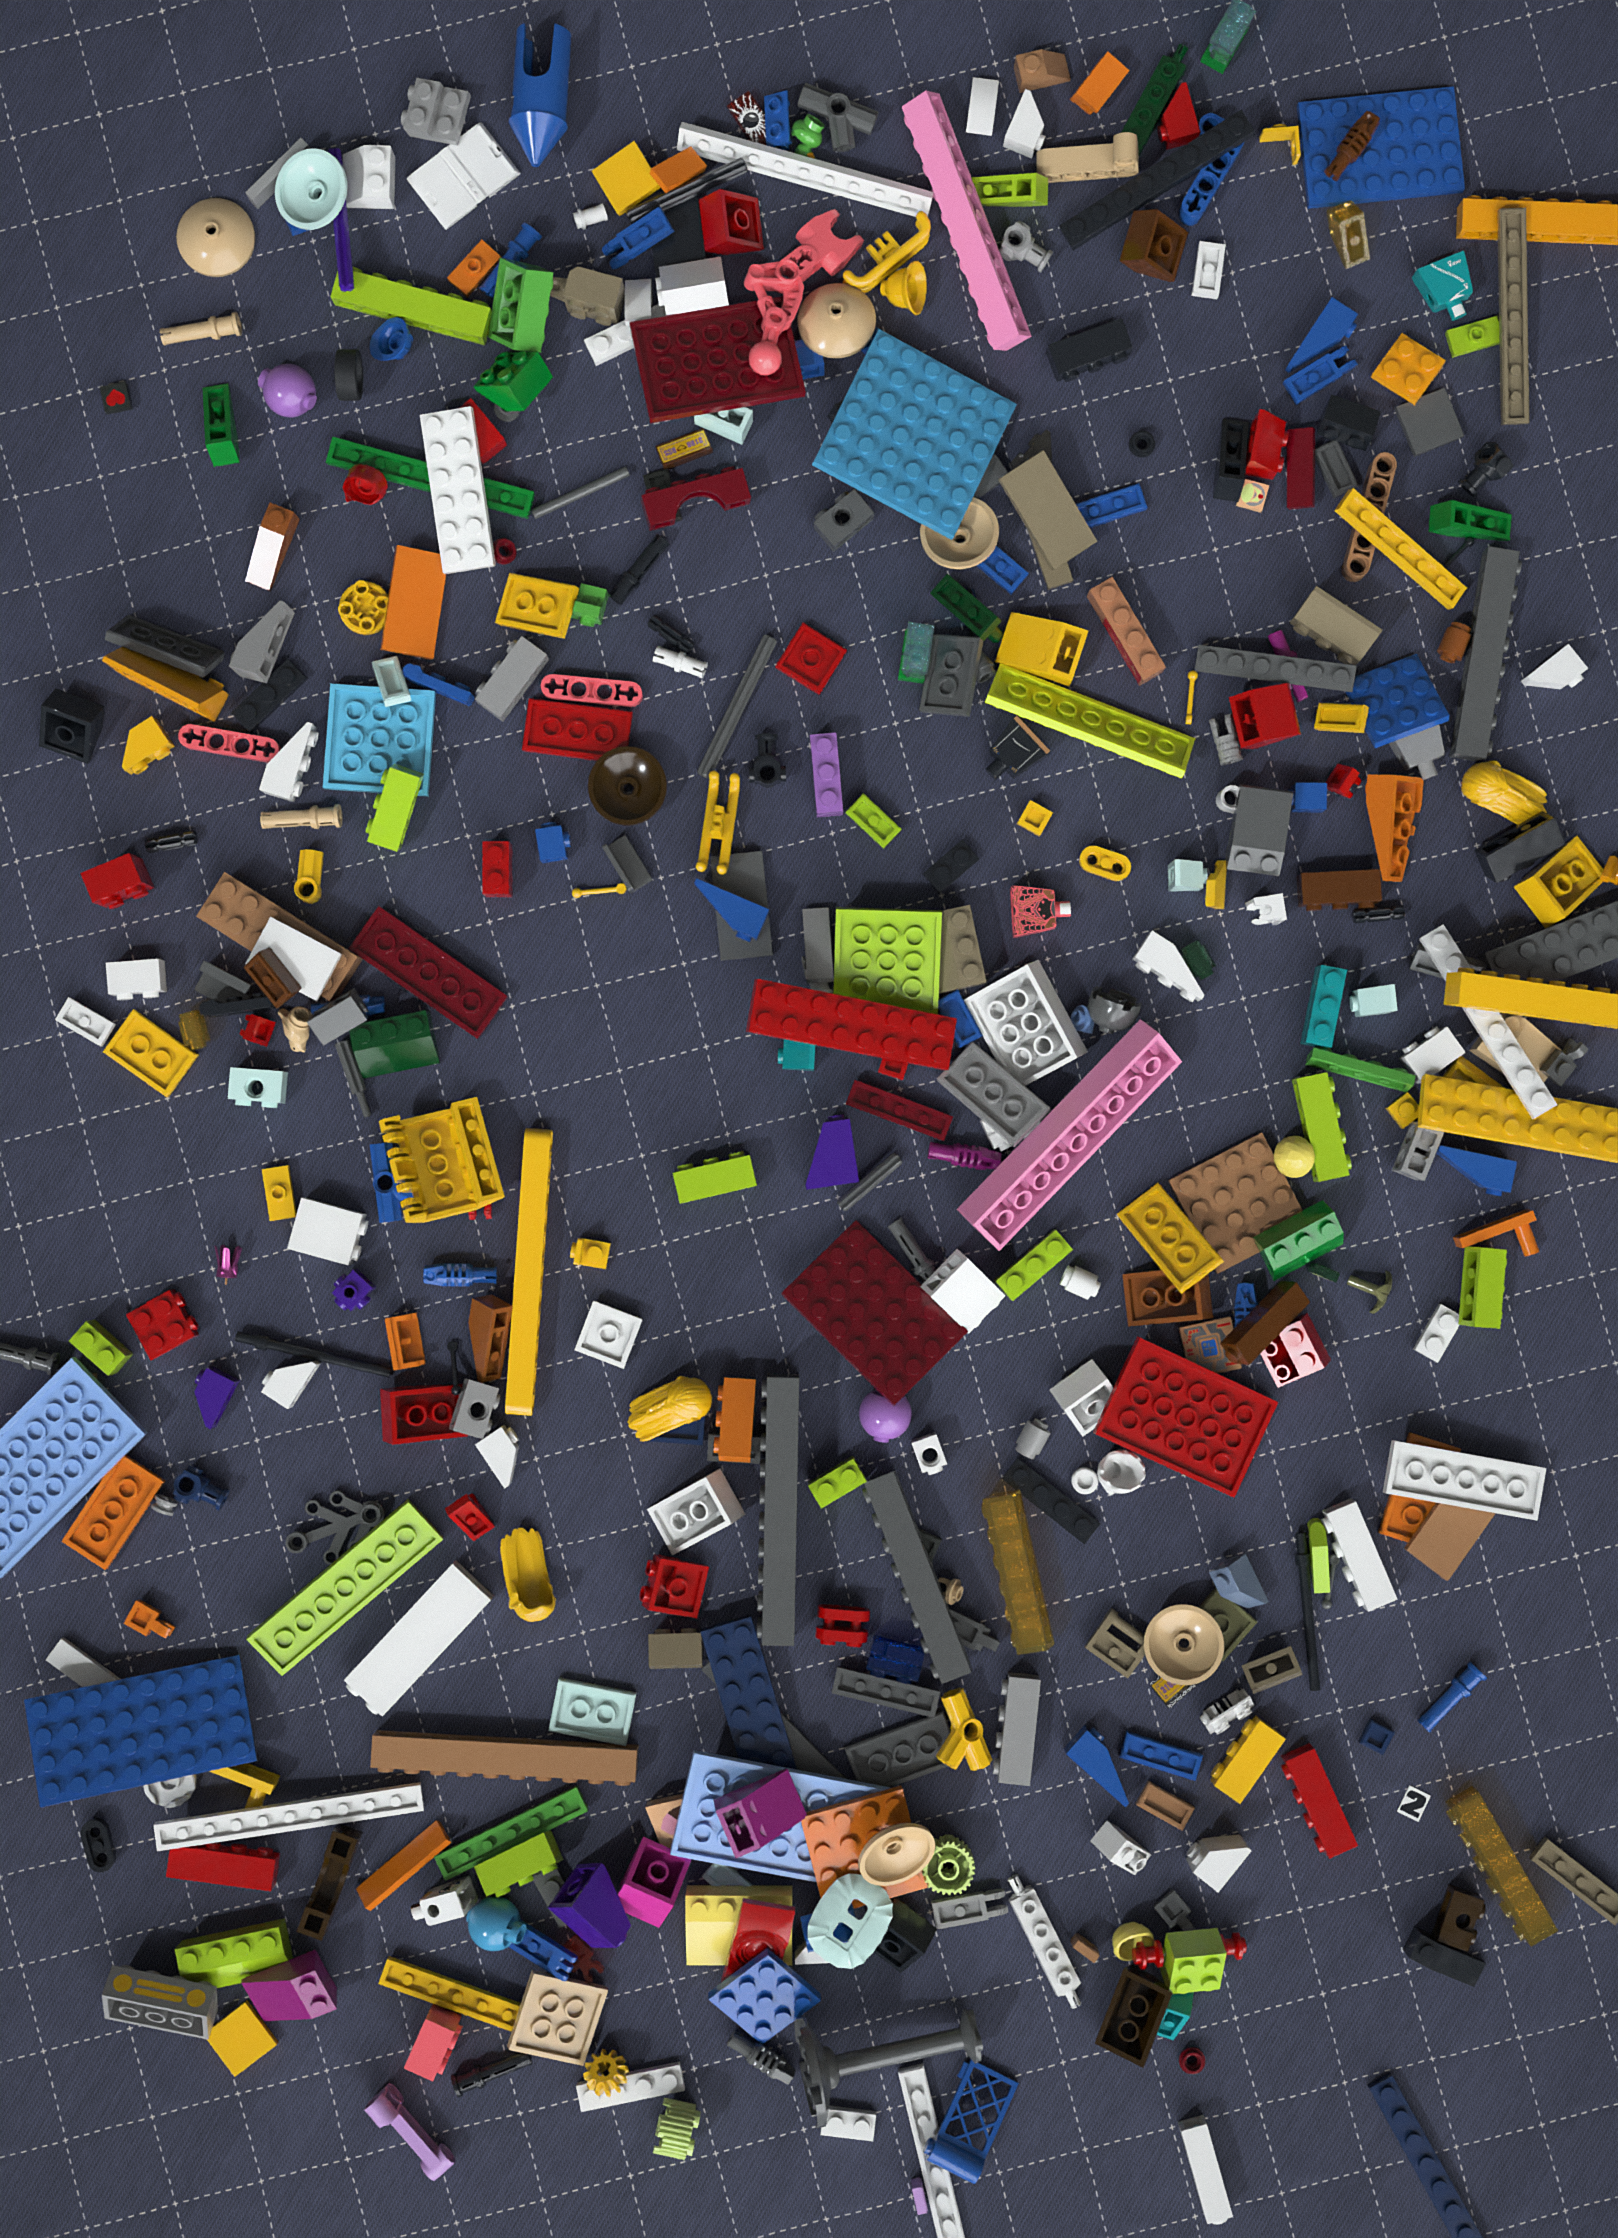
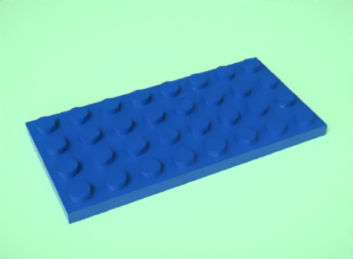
[24,1655,257,1808]

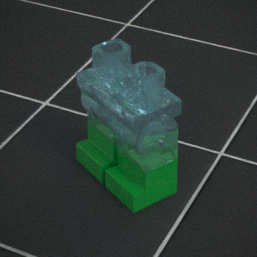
[1200,0,1256,74]
[898,622,934,684]

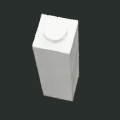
[1178,2115,1233,2224]

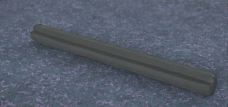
[697,635,777,779]

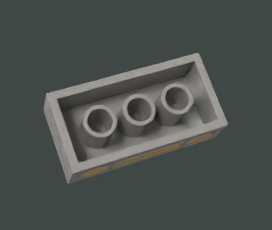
[102,1965,218,2040]

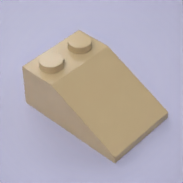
[1469,1012,1562,1082]

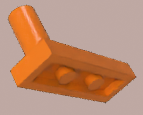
[1453,1209,1539,1256]

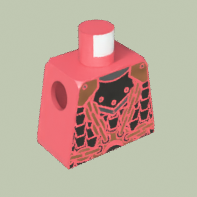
[1010,886,1071,938]

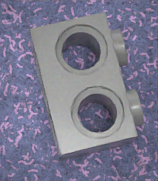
[1392,1122,1444,1181]

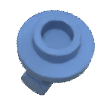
[1071,1005,1094,1034]

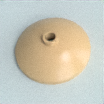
[176,198,255,277]
[797,283,876,358]
[920,497,999,569]
[1144,1604,1224,1685]
[858,1823,935,1886]

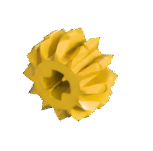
[583,2049,629,2097]

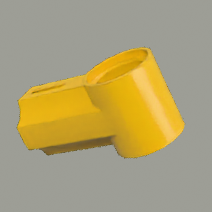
[294,849,324,904]

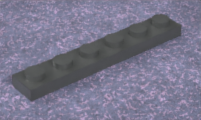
[1195,645,1357,692]

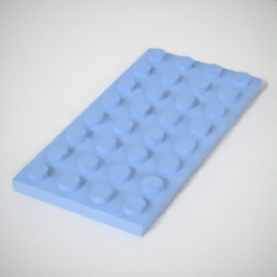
[0,1357,148,1579]
[670,1750,890,1882]

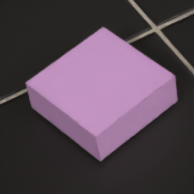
[911,2177,928,2215]

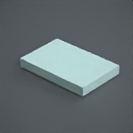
[548,1677,637,1746]

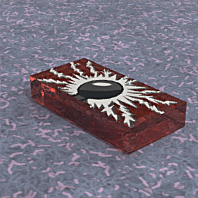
[727,91,766,145]

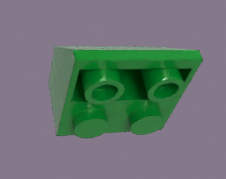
[473,351,553,411]

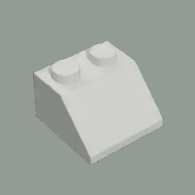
[343,145,395,209]
[1050,1359,1113,1437]
[1186,1834,1251,1893]

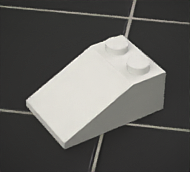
[647,1469,746,1555]

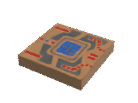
[1178,1316,1242,1373]

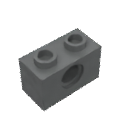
[814,489,874,552]

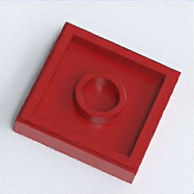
[775,623,847,695]

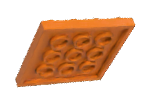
[801,1785,928,1909]

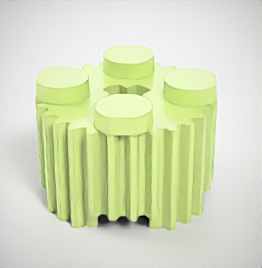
[922,1835,975,1895]
[653,2098,701,2160]

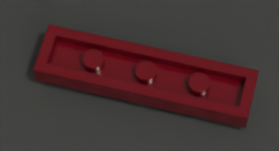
[845,1080,953,1141]

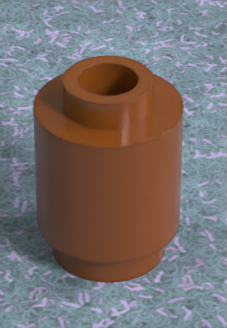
[1437,622,1471,663]

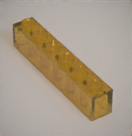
[982,1489,1055,1655]
[1445,1786,1558,1947]

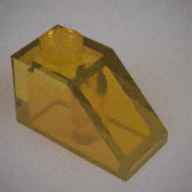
[1327,200,1370,269]

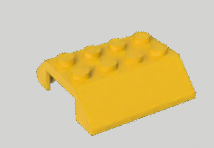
[379,1097,504,1223]

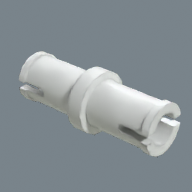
[653,645,708,678]

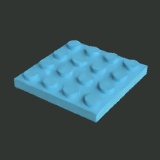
[323,683,436,796]

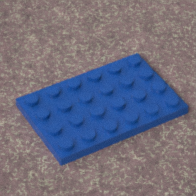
[1297,86,1465,209]

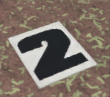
[1397,1785,1431,1822]

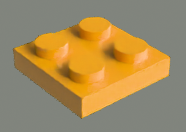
[1371,333,1446,405]

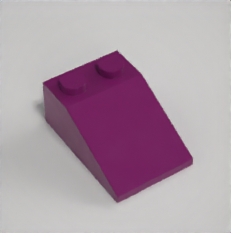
[241,1950,337,2021]

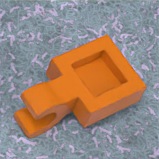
[123,1599,175,1638]

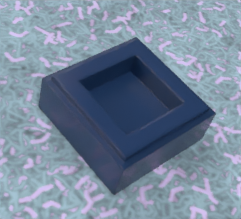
[1358,1718,1395,1755]

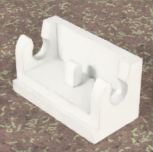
[1245,893,1287,925]

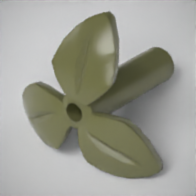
[1347,1271,1392,1314]

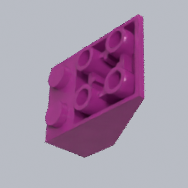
[713,1768,807,1858]

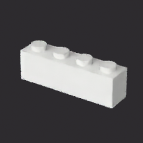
[1321,1498,1398,1612]

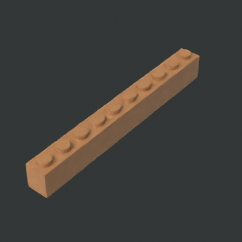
[370,1730,639,1786]

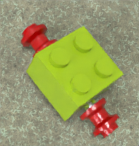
[1132,1928,1247,1994]

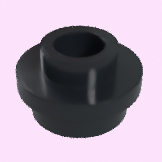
[1129,431,1155,458]

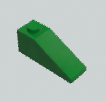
[202,383,240,467]
[1429,500,1512,541]

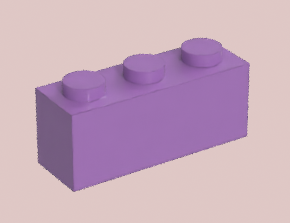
[810,733,843,817]

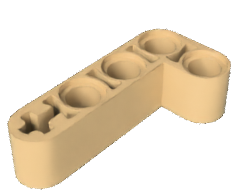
[1036,132,1139,183]

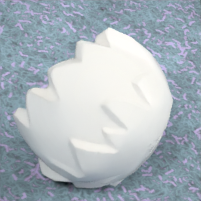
[1097,1449,1146,1495]

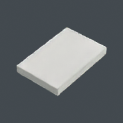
[245,917,342,1001]

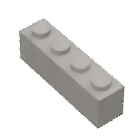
[993,1672,1041,1786]

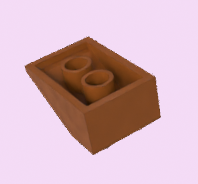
[1122,1270,1213,1327]

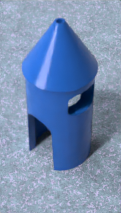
[509,23,571,167]

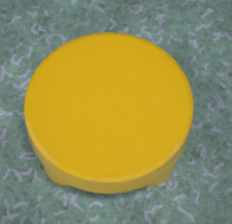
[338,580,388,635]

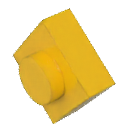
[1017,800,1053,837]
[1385,1092,1419,1129]

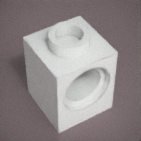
[911,1432,947,1475]

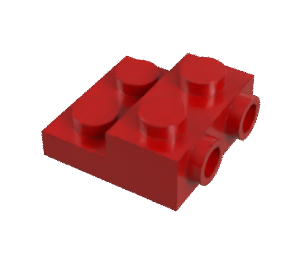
[126,1289,199,1361]
[639,1554,709,1618]

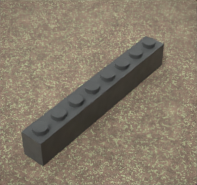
[1449,546,1522,762]
[862,1470,973,1684]

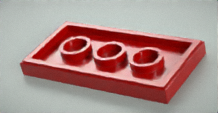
[522,698,633,761]

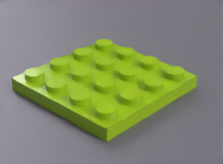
[833,907,942,1015]

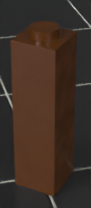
[1220,1281,1310,1365]

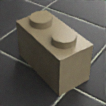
[648,1628,703,1669]
[1242,1646,1303,1694]

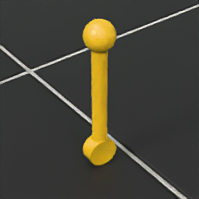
[1185,670,1198,725]
[572,883,626,898]

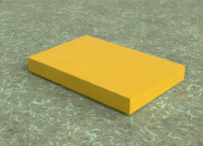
[495,573,580,639]
[103,1009,199,1097]

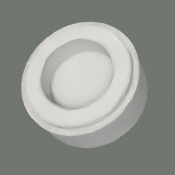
[1071,1467,1098,1494]

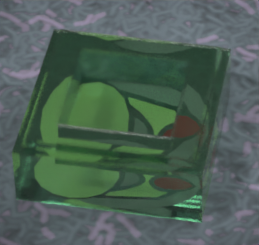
[1307,1263,1340,1283]

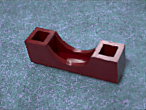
[641,466,751,531]

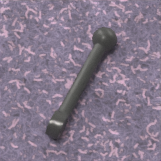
[1322,1554,1340,1609]

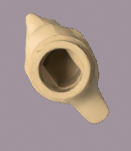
[278,1006,311,1052]

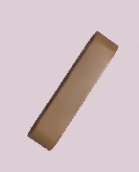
[1342,452,1397,582]

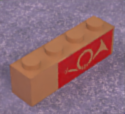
[1087,577,1166,686]

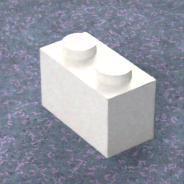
[106,959,167,1000]
[1399,1026,1465,1084]

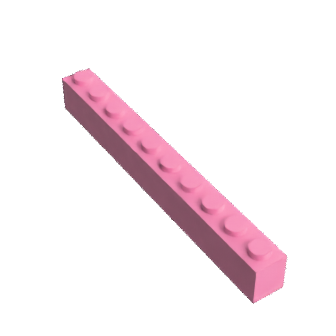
[902,91,1032,351]

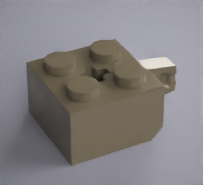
[550,266,625,326]

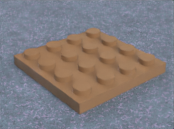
[1168,1132,1303,1274]

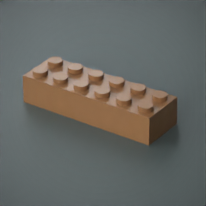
[196,872,363,1002]

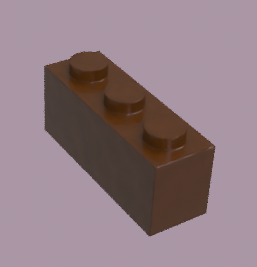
[1297,869,1382,911]

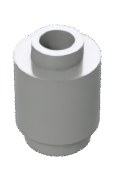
[1015,1418,1051,1459]

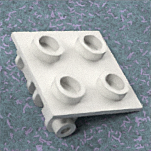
[1199,1688,1254,1734]

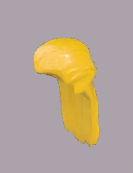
[1461,761,1547,825]
[627,1376,712,1442]
[500,1528,556,1622]

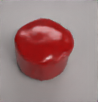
[343,464,388,505]

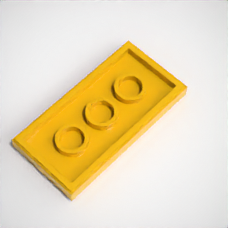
[1117,1183,1223,1294]

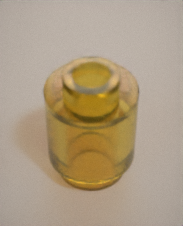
[178,1010,211,1050]

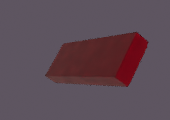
[1287,427,1315,510]

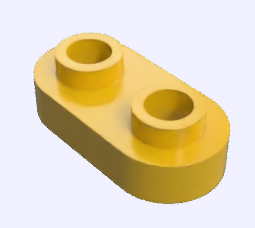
[1079,846,1131,881]

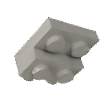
[401,78,471,146]

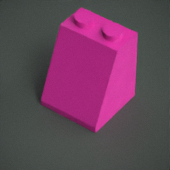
[617,1837,691,1928]

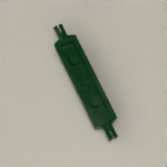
[1121,44,1188,157]

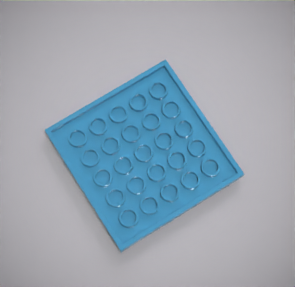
[812,329,1017,540]

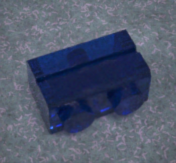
[866,1635,925,1684]

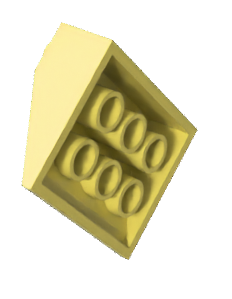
[685,1885,792,1965]

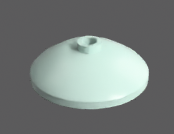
[275,149,347,230]

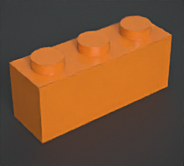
[714,1377,756,1463]

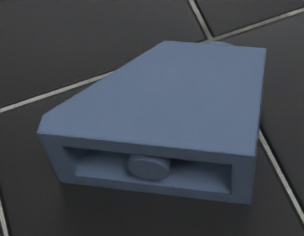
[1209,1554,1269,1608]

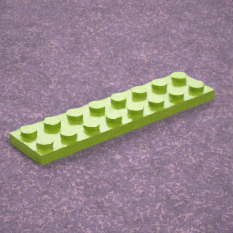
[246,1499,443,1676]

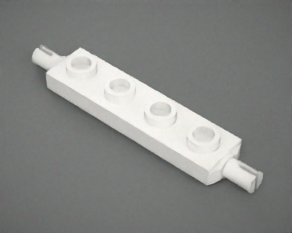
[1008,1874,1082,2009]

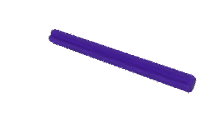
[327,148,354,292]

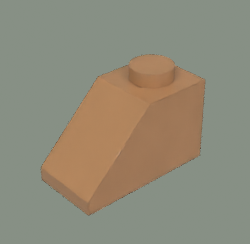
[1014,49,1070,93]

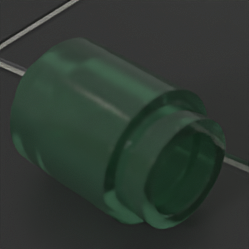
[1181,940,1216,981]

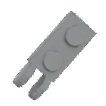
[931,1888,1008,1929]

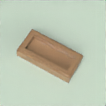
[1135,1780,1195,1831]

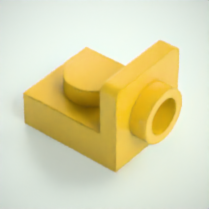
[570,1238,611,1269]

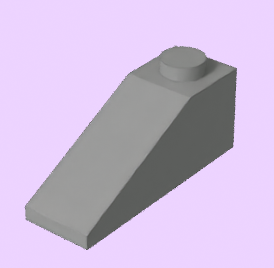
[229,601,295,683]

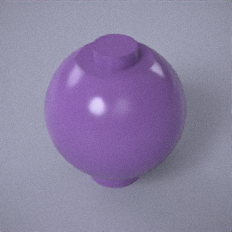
[258,363,317,418]
[859,1390,912,1443]

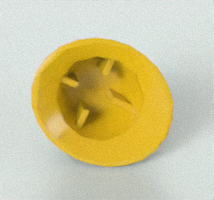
[880,261,927,315]

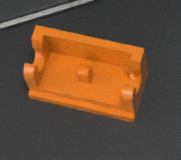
[1070,51,1130,115]
[385,1312,426,1371]

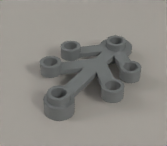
[285,1490,385,1565]

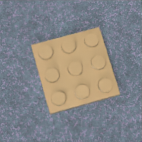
[507,1970,608,2066]

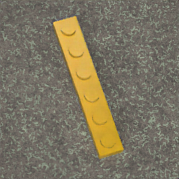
[1334,488,1467,610]
[378,1956,521,2032]

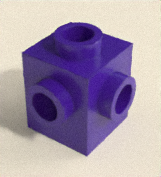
[332,1269,376,1311]

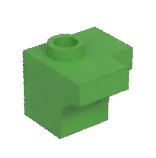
[571,583,608,627]

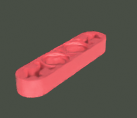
[541,674,643,707]
[178,724,281,763]

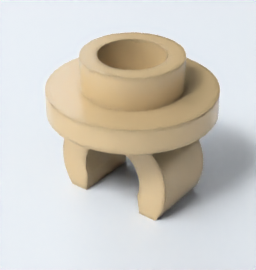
[938,1578,963,1605]

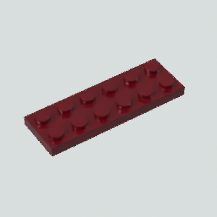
[348,906,508,1039]

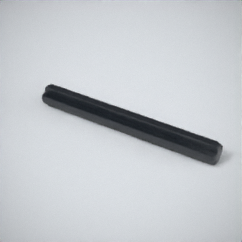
[626,158,747,224]

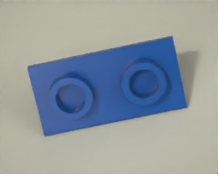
[764,90,792,151]

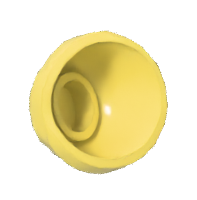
[1274,1136,1315,1178]
[1112,1922,1154,1961]

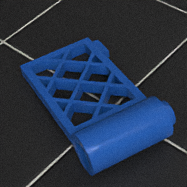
[923,2059,1019,2184]

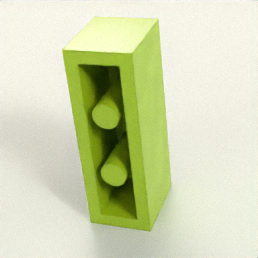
[365,763,424,852]
[673,1151,757,1204]
[994,1229,1073,1301]
[1458,1246,1507,1329]
[474,1830,564,1898]

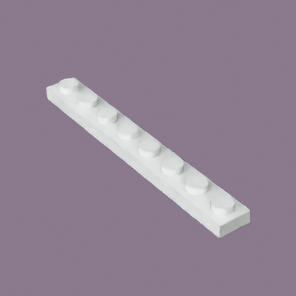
[1419,924,1557,1119]

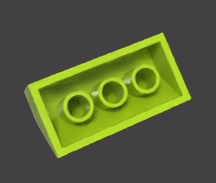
[175,1918,293,1988]

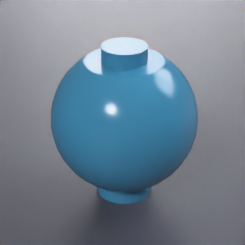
[466,1896,526,1951]

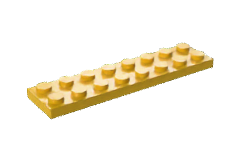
[1417,1074,1618,1163]

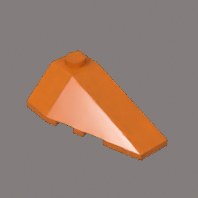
[1365,774,1424,882]

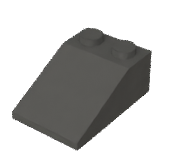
[1225,784,1293,876]

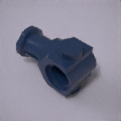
[173,1464,230,1511]

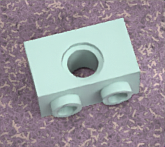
[228,1067,288,1108]

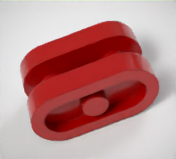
[815,1604,870,1647]

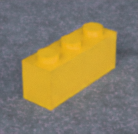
[1210,1715,1286,1804]

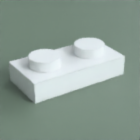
[1191,241,1226,299]
[55,997,116,1047]
[1413,1304,1459,1363]
[821,2106,876,2141]

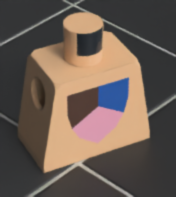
[645,1793,683,1849]

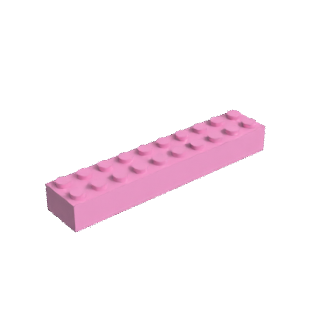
[956,1019,1182,1251]

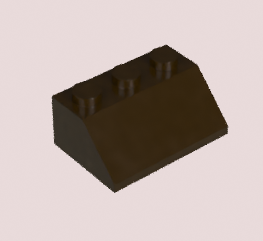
[1095,1964,1173,2068]

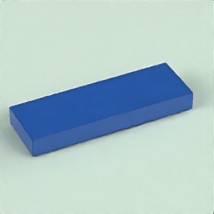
[1076,483,1148,528]
[1119,1730,1203,1781]

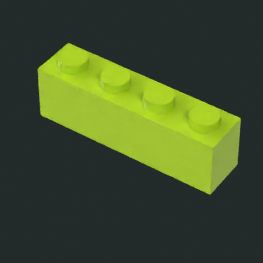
[1292,1072,1352,1182]

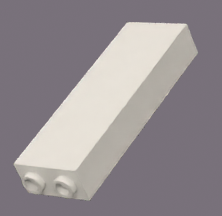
[344,1560,494,1716]

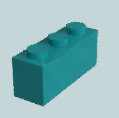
[1300,965,1347,1048]

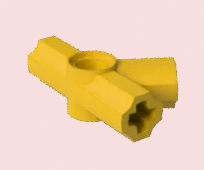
[936,1687,993,1771]

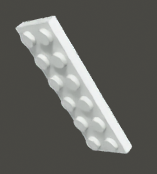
[420,406,496,574]
[1383,1440,1546,1520]

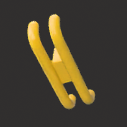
[843,211,931,293]
[696,770,740,875]

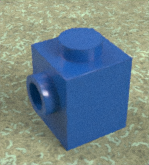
[535,822,571,863]

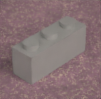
[475,636,550,722]

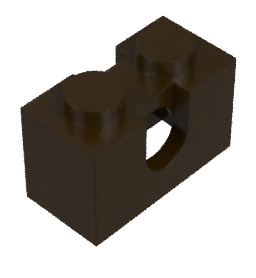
[1432,1884,1486,1951]

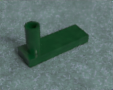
[930,574,1003,643]

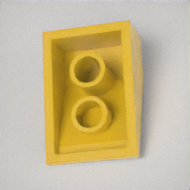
[1514,836,1604,928]

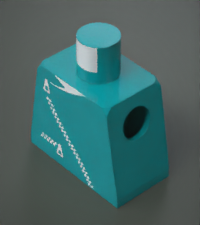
[1412,250,1473,321]

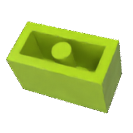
[69,1319,133,1376]
[808,1456,867,1509]

